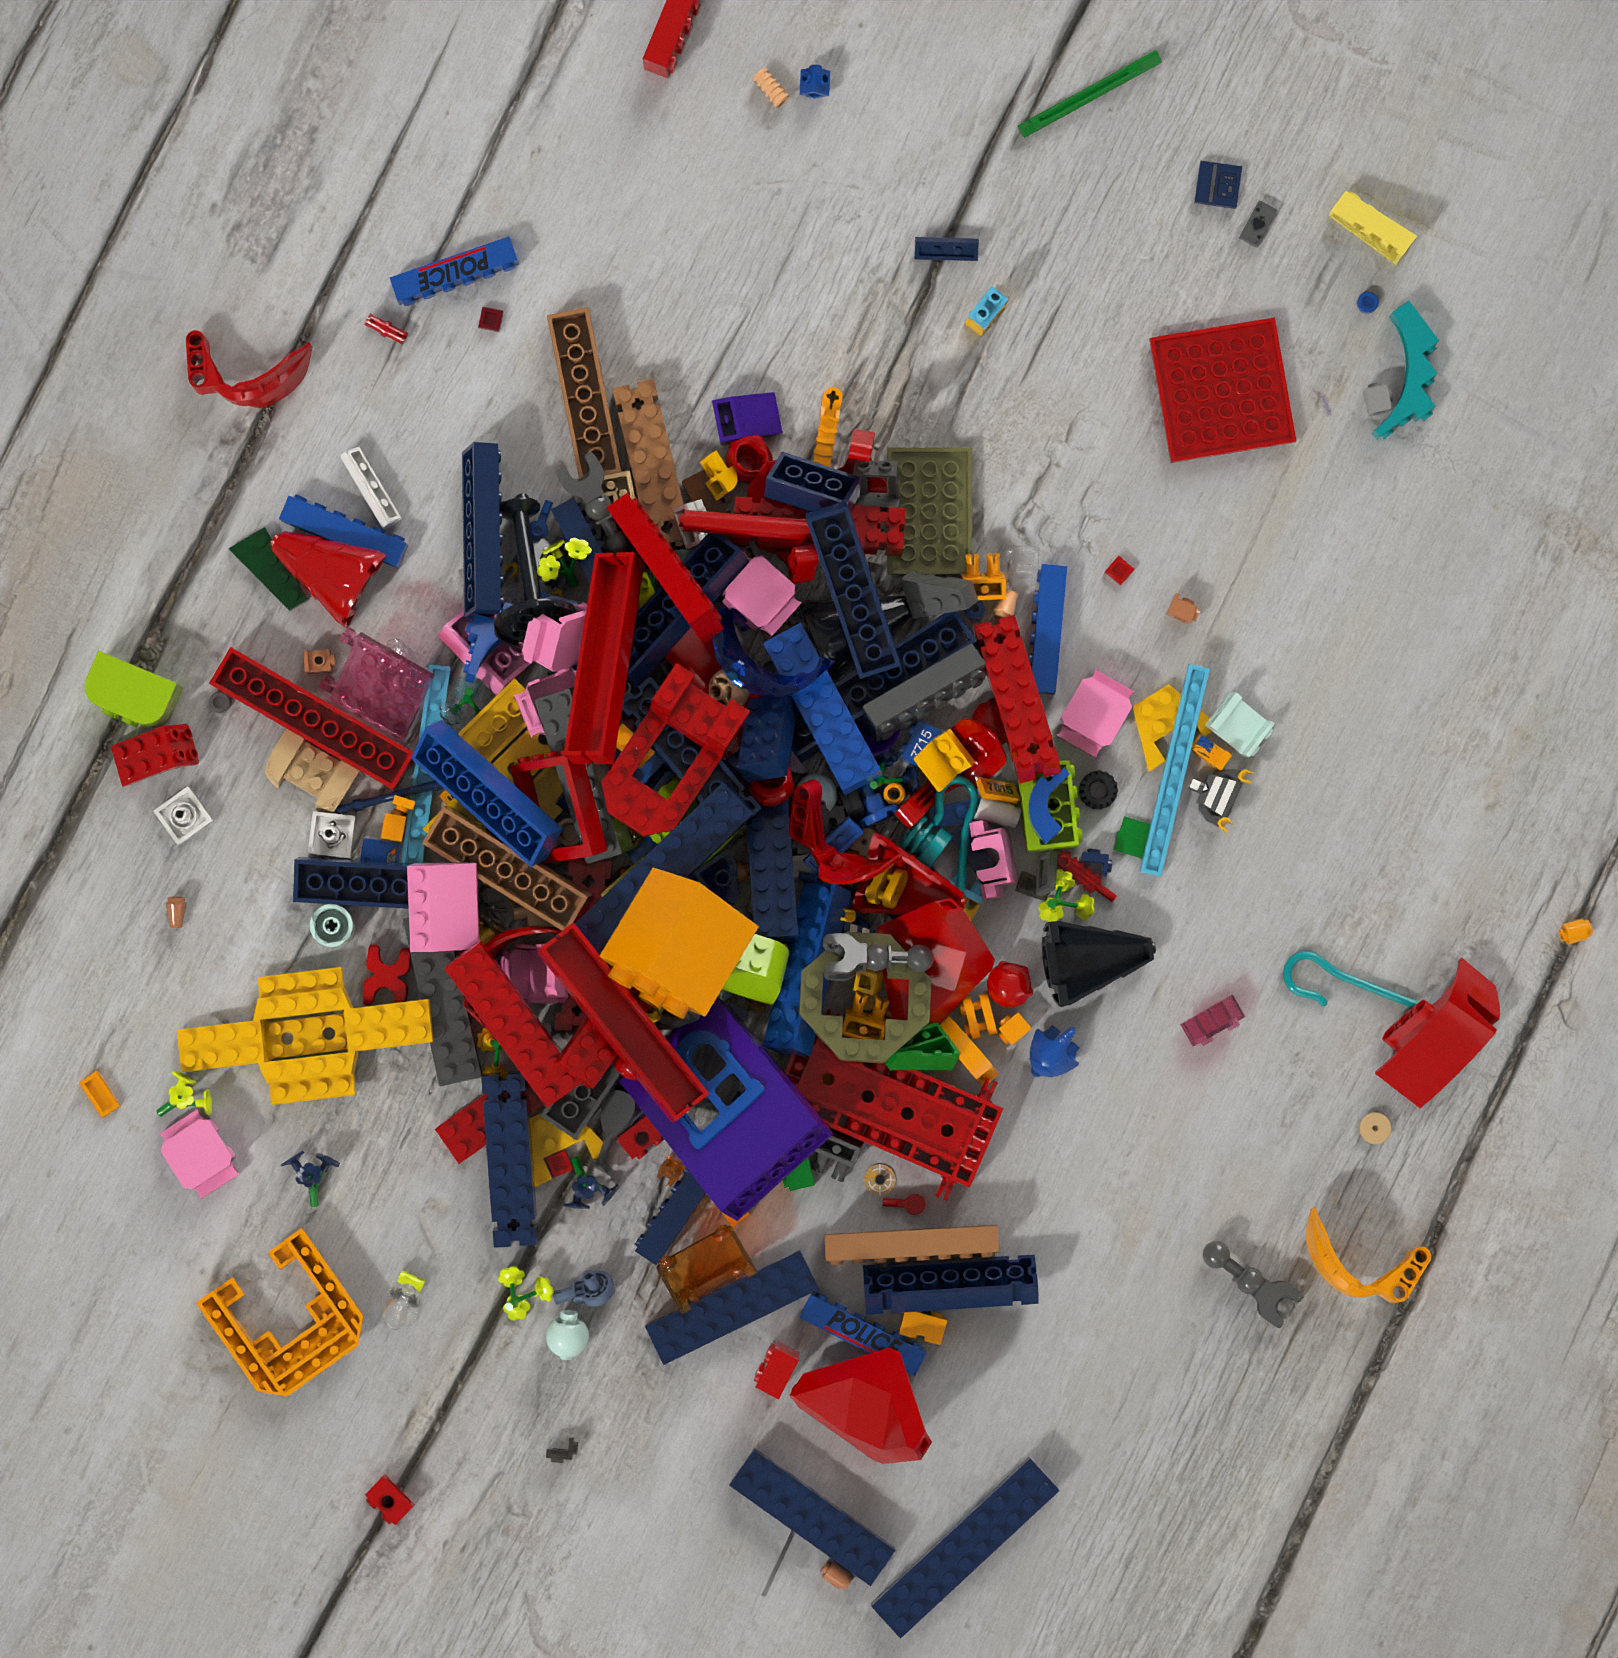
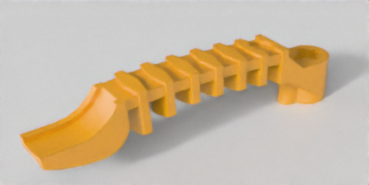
[813,387,842,467]

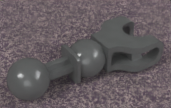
[556,452,632,555]
[823,933,934,981]
[1203,1241,1304,1328]

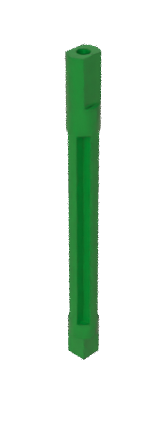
[1018,50,1162,138]

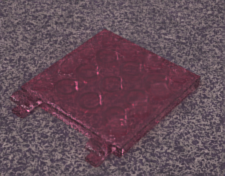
[319,627,435,741]

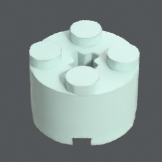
[310,904,356,948]

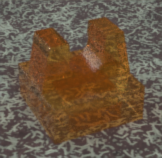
[657,1156,686,1187]

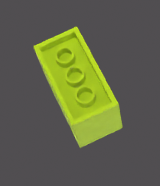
[1017,760,1082,853]

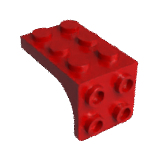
[111,724,199,787]

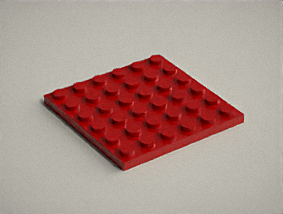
[1149,317,1297,463]

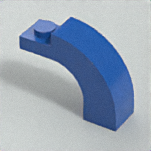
[1028,768,1070,845]

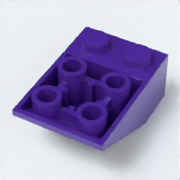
[712,392,783,446]

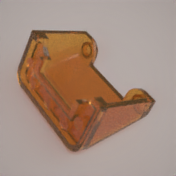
[656,1224,758,1314]

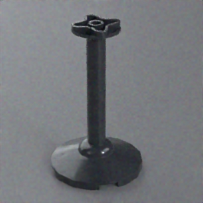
[494,493,578,647]

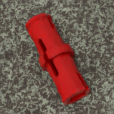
[364,313,408,345]

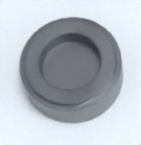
[209,691,231,713]

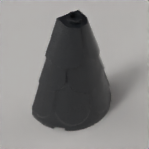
[799,596,912,681]
[1042,921,1156,1007]

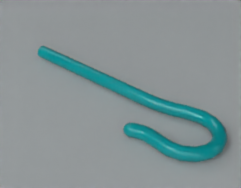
[932,775,979,892]
[1283,951,1419,1008]

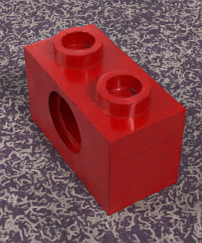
[617,1116,665,1160]
[365,1474,415,1525]

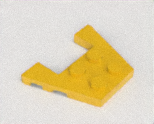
[1132,684,1212,772]
[530,1113,611,1187]

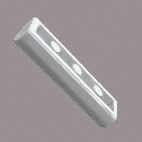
[340,447,402,529]

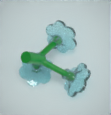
[439,677,481,726]

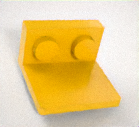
[914,728,975,792]

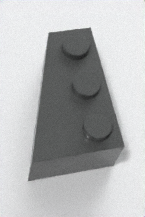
[900,571,978,619]

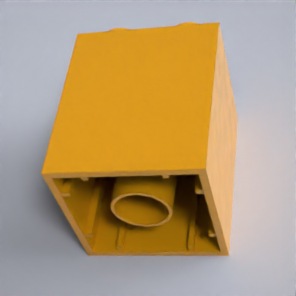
[599,867,759,1019]

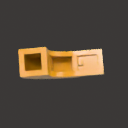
[940,1017,999,1086]

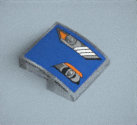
[358,835,404,862]

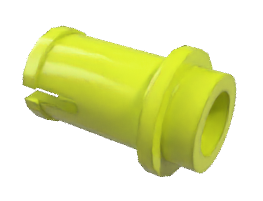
[397,1270,426,1292]

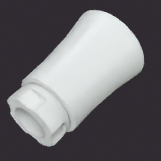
[973,794,1021,828]

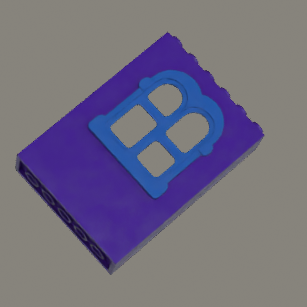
[619,997,833,1221]

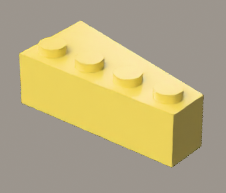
[1328,191,1417,265]

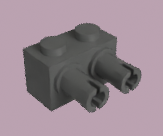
[811,1127,864,1182]

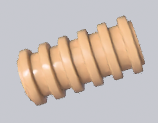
[753,68,789,108]

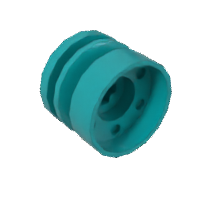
[900,815,953,868]

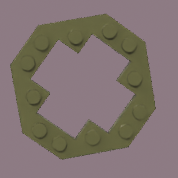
[799,932,931,1063]

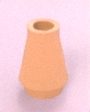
[993,590,1019,621]

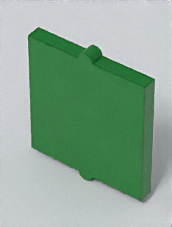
[1114,816,1150,859]

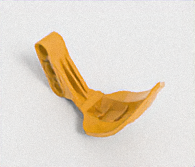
[1305,1207,1431,1303]

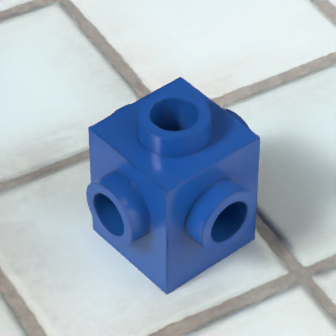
[799,65,830,99]

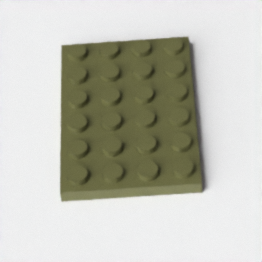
[887,447,972,575]

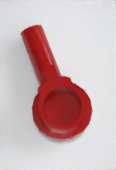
[883,1194,926,1215]

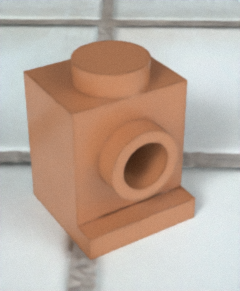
[1166,593,1201,625]
[303,649,336,674]

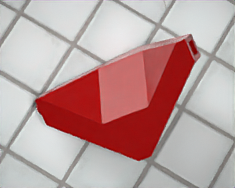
[876,898,995,1025]
[790,1348,932,1464]

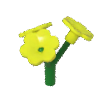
[537,538,592,587]
[1038,869,1094,922]
[156,1070,212,1117]
[498,1266,554,1321]

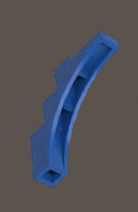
[463,592,582,683]

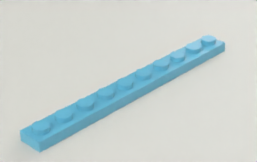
[401,664,451,863]
[1139,664,1210,877]

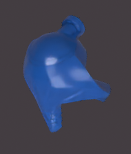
[1029,1025,1080,1077]

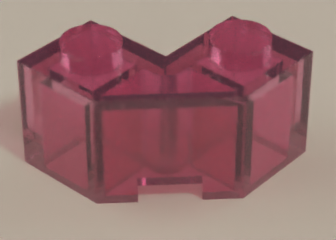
[1180,994,1245,1046]

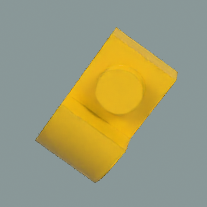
[700,450,737,501]

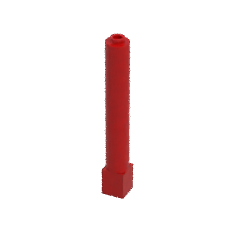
[679,510,814,543]

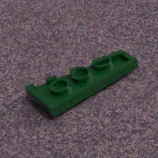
[228,527,308,611]

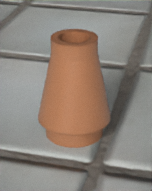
[166,897,187,928]

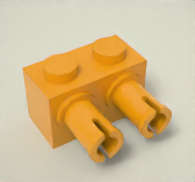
[961,553,1006,600]
[842,991,890,1040]

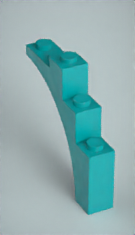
[1372,301,1439,440]

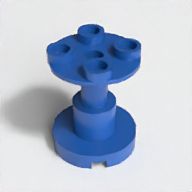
[858,782,899,829]

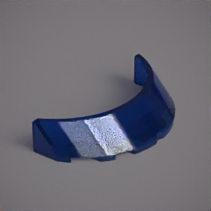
[713,606,835,697]

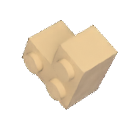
[601,471,635,502]

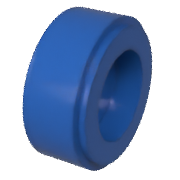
[1357,291,1379,314]

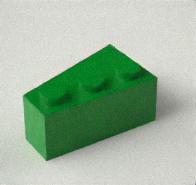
[885,1022,960,1070]

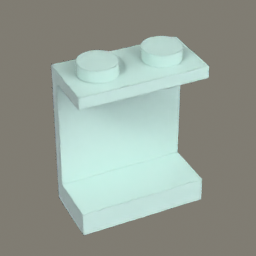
[1205,692,1275,757]

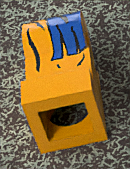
[1191,734,1232,771]

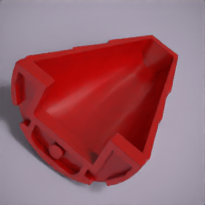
[270,531,387,628]
[851,833,967,915]

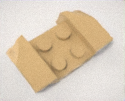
[265,729,359,813]

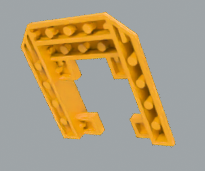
[196,1228,364,1397]

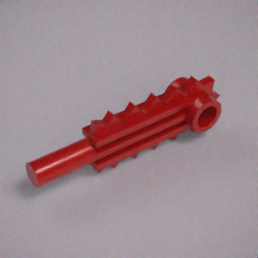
[1057,849,1117,902]

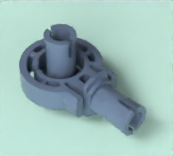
[553,1270,615,1307]

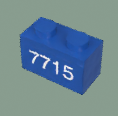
[899,720,942,770]

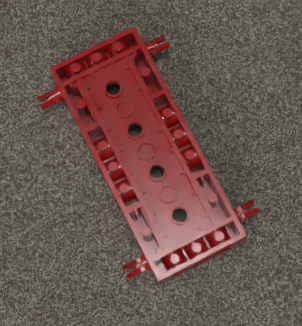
[784,1009,1004,1201]

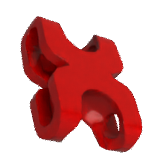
[363,943,411,1006]

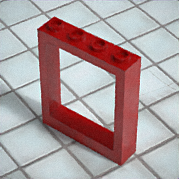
[509,750,608,864]

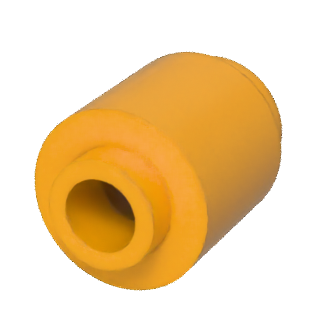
[884,783,906,805]
[1559,919,1593,945]

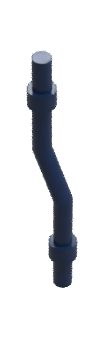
[337,780,444,814]

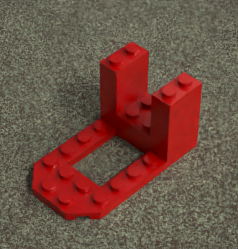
[601,663,750,837]

